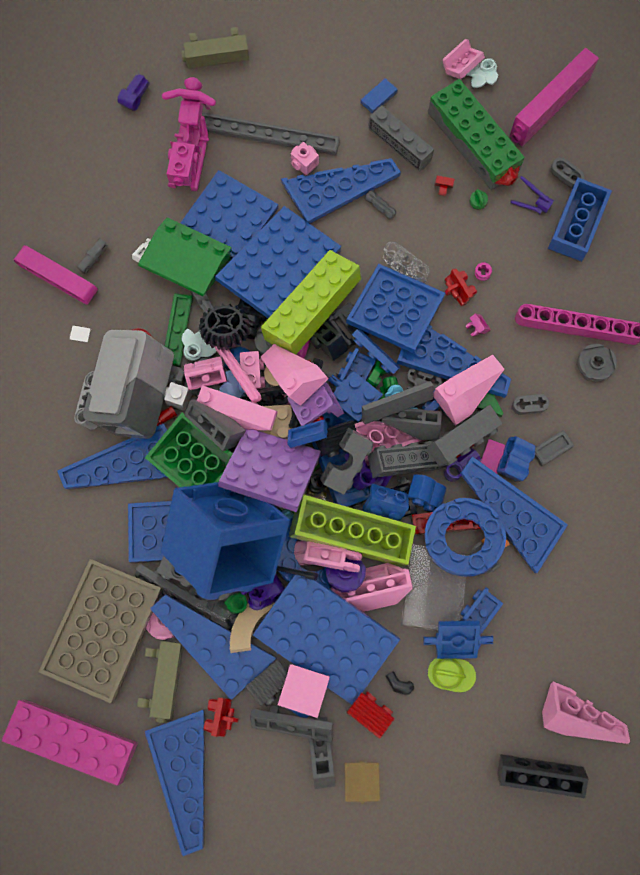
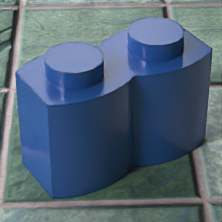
[497,436,535,481]
[408,474,447,512]

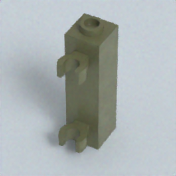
[181,27,249,69]
[137,641,183,723]

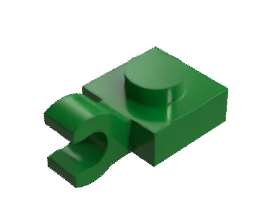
[367,360,387,388]

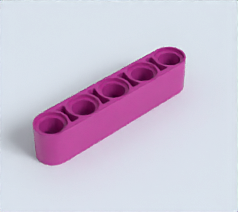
[13,245,98,305]

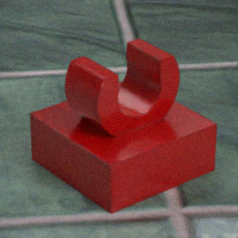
[435,176,455,196]

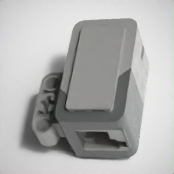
[74,328,174,439]

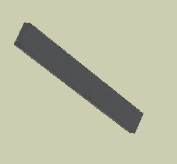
[202,112,340,155]

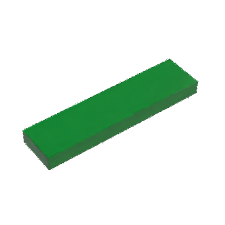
[165,293,193,367]

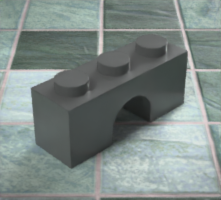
[320,427,373,494]

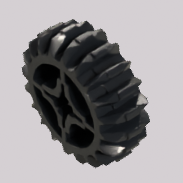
[199,303,251,351]

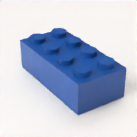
[548,177,612,262]

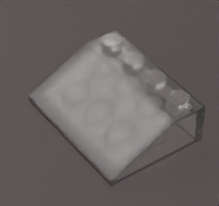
[401,544,468,631]

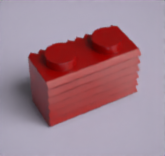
[347,692,395,739]

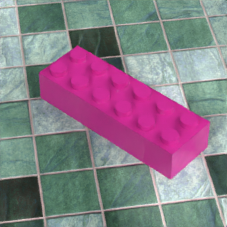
[2,700,138,786]

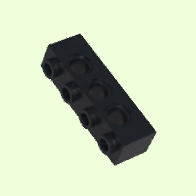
[498,754,588,798]

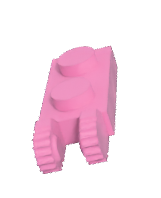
[303,541,362,572]

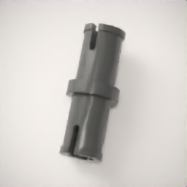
[77,238,108,274]

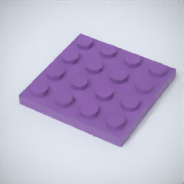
[218,429,321,512]

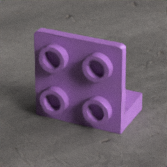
[288,382,344,426]

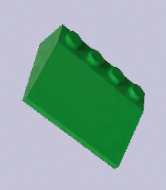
[138,217,232,297]
[145,413,233,487]

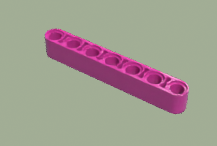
[515,304,640,345]

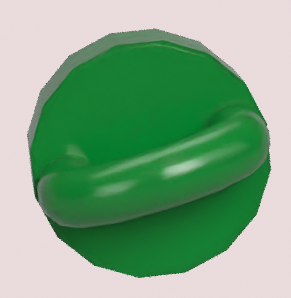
[470,189,488,210]
[224,593,247,614]

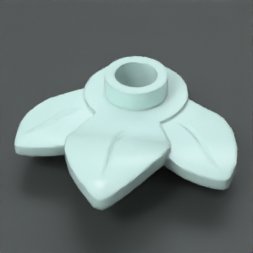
[466,59,498,88]
[182,329,217,361]

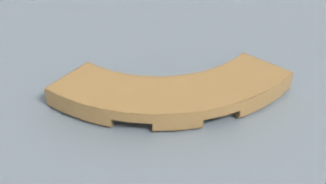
[230,602,274,653]

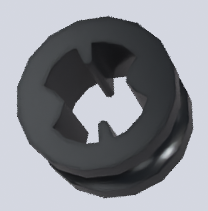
[308,474,327,494]

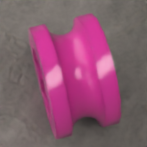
[475,263,492,281]

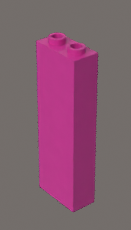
[509,47,599,147]

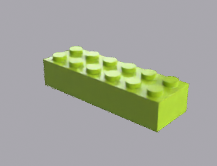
[261,250,361,355]
[289,495,416,567]

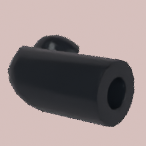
[385,671,414,695]

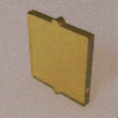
[345,761,380,804]

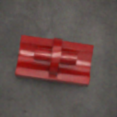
[444,268,477,306]
[204,697,239,737]

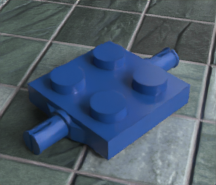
[328,371,383,423]
[423,621,493,659]

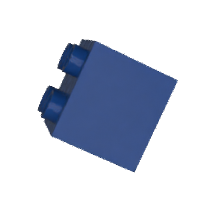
[160,482,290,600]

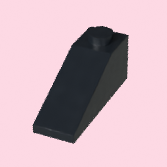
[313,321,348,361]

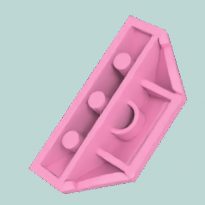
[331,563,413,612]

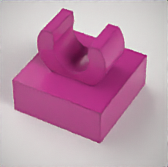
[466,314,491,336]

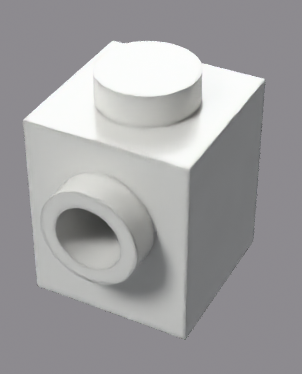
[164,382,192,411]

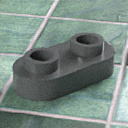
[551,157,584,187]

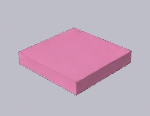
[278,664,330,718]

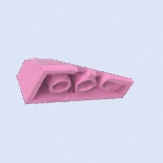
[261,344,329,406]
[433,355,504,426]
[197,386,278,431]
[355,421,426,466]
[542,682,630,744]

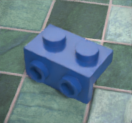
[337,348,376,381]
[363,484,409,521]
[460,587,504,635]

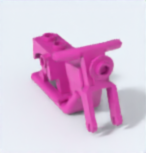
[162,77,216,191]

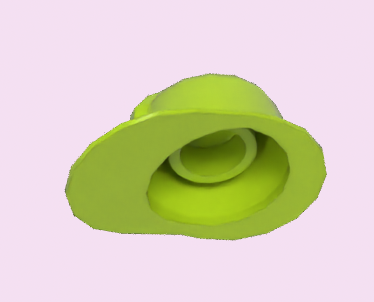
[428,658,476,692]

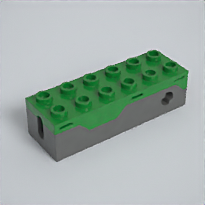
[428,79,525,190]

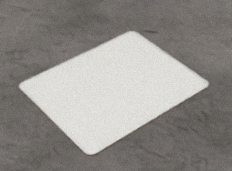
[70,326,91,342]

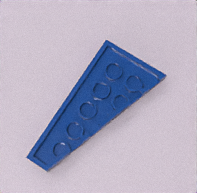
[281,158,401,224]
[397,325,511,398]
[57,424,168,489]
[460,456,568,573]
[150,594,277,700]
[145,710,204,857]

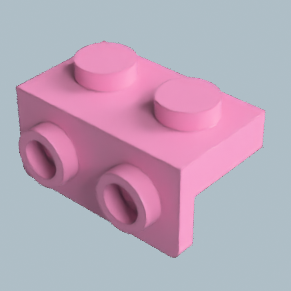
[442,39,485,79]
[240,351,266,389]

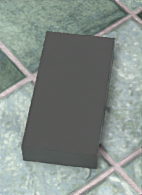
[535,430,575,466]

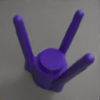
[511,176,554,214]

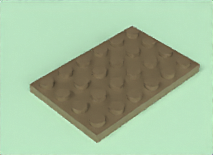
[39,559,163,703]

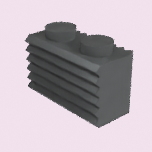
[246,660,288,706]

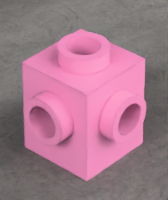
[291,142,319,176]

